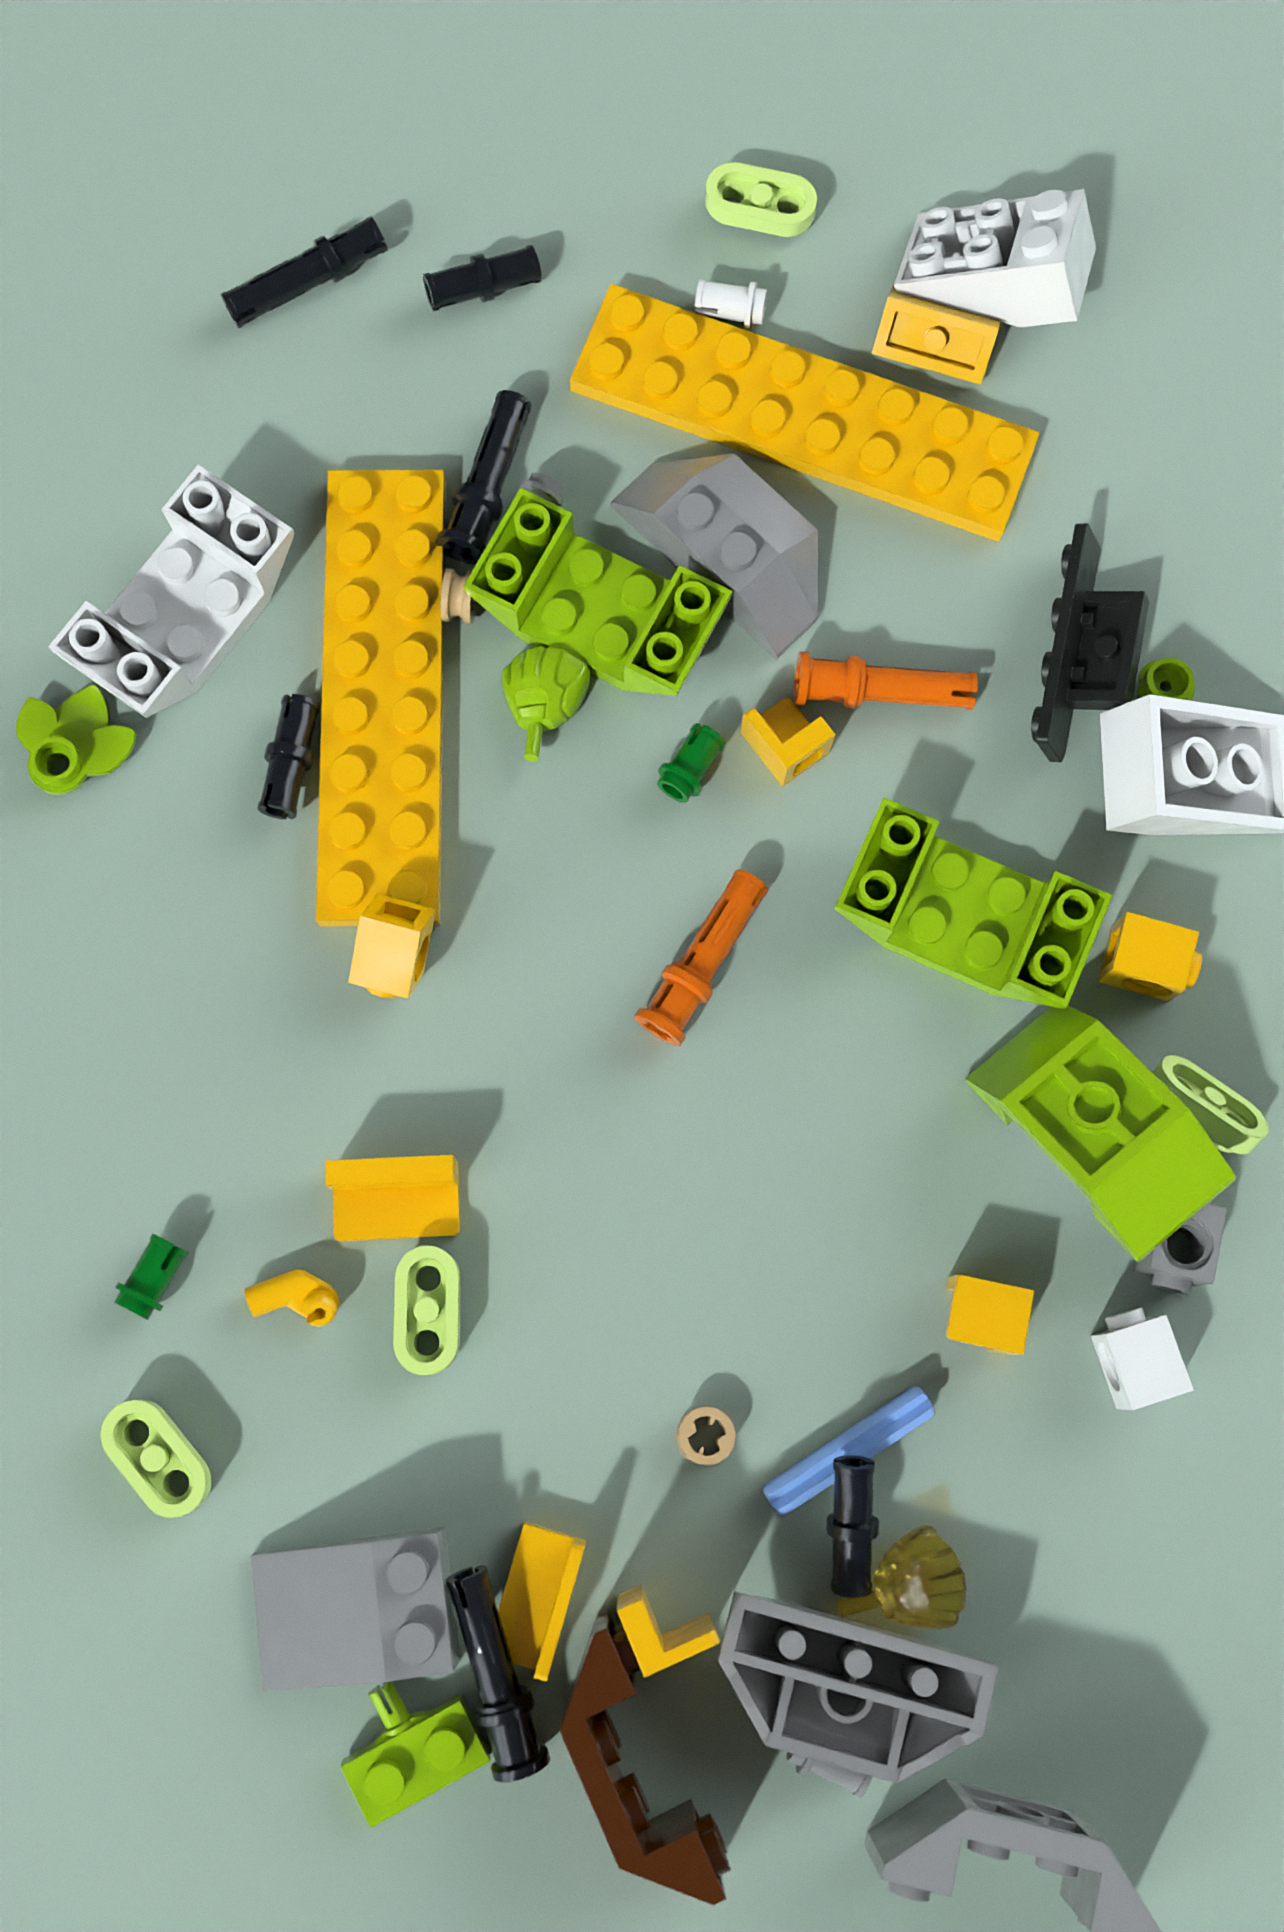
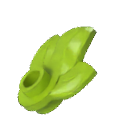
[16,685,137,795]

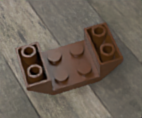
[560,1611,731,1905]

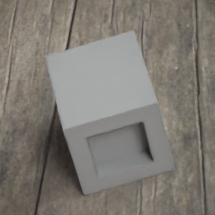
[1134,1203,1227,1294]

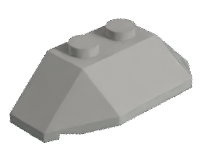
[611,453,818,660]
[717,1591,999,1783]

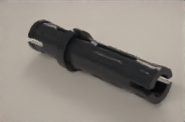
[220,216,388,329]

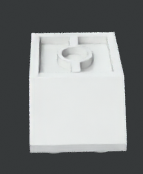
[48,464,295,718]

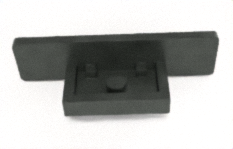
[1031,523,1149,762]

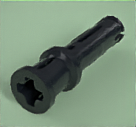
[436,390,532,565]
[445,1565,551,1783]

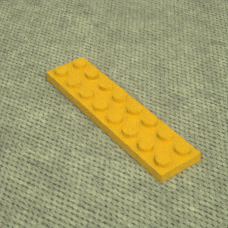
[570,283,1040,542]
[316,470,446,927]

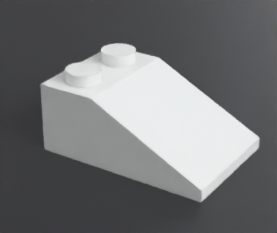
[1100,694,1284,835]

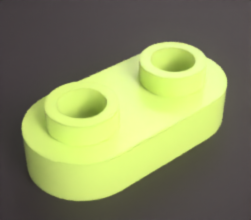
[705,162,817,237]
[1152,1055,1269,1154]
[393,1245,461,1376]
[100,1400,211,1518]

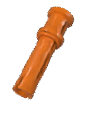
[794,651,978,710]
[634,869,769,1046]

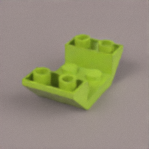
[463,487,733,696]
[834,797,1113,1009]
[965,1006,1236,1263]

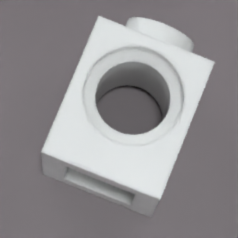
[1090,1307,1194,1411]

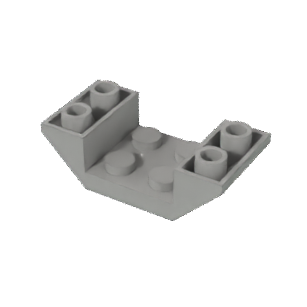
[864,1779,1161,1932]

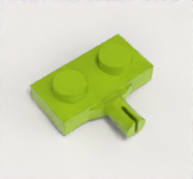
[340,1681,491,1828]

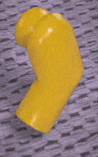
[244,1269,340,1327]

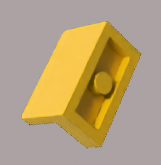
[872,284,1000,385]
[325,1155,460,1242]
[498,1522,587,1682]
[617,1584,720,1678]

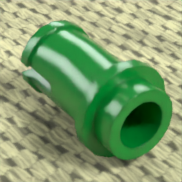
[657,723,726,803]
[114,1233,188,1320]

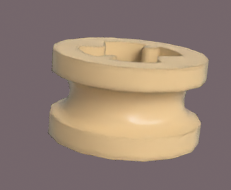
[440,568,477,624]
[676,1406,736,1466]

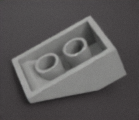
[250,1526,460,1691]

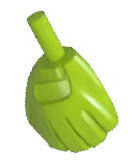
[501,646,590,762]

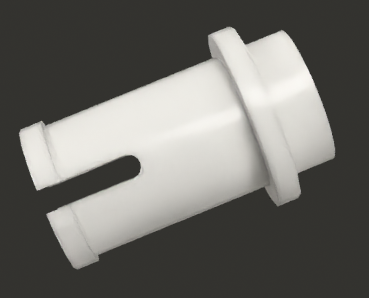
[694,279,767,329]

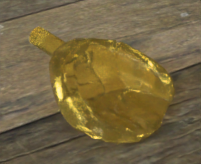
[837,1525,966,1630]

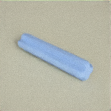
[763,1387,935,1516]

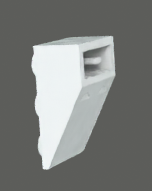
[894,189,1096,328]

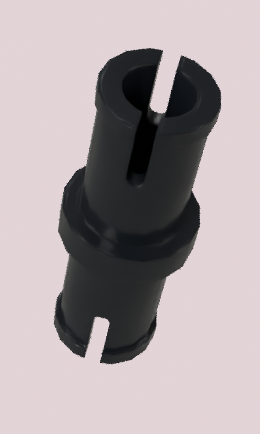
[423,245,542,312]
[257,694,320,820]
[826,1455,879,1598]

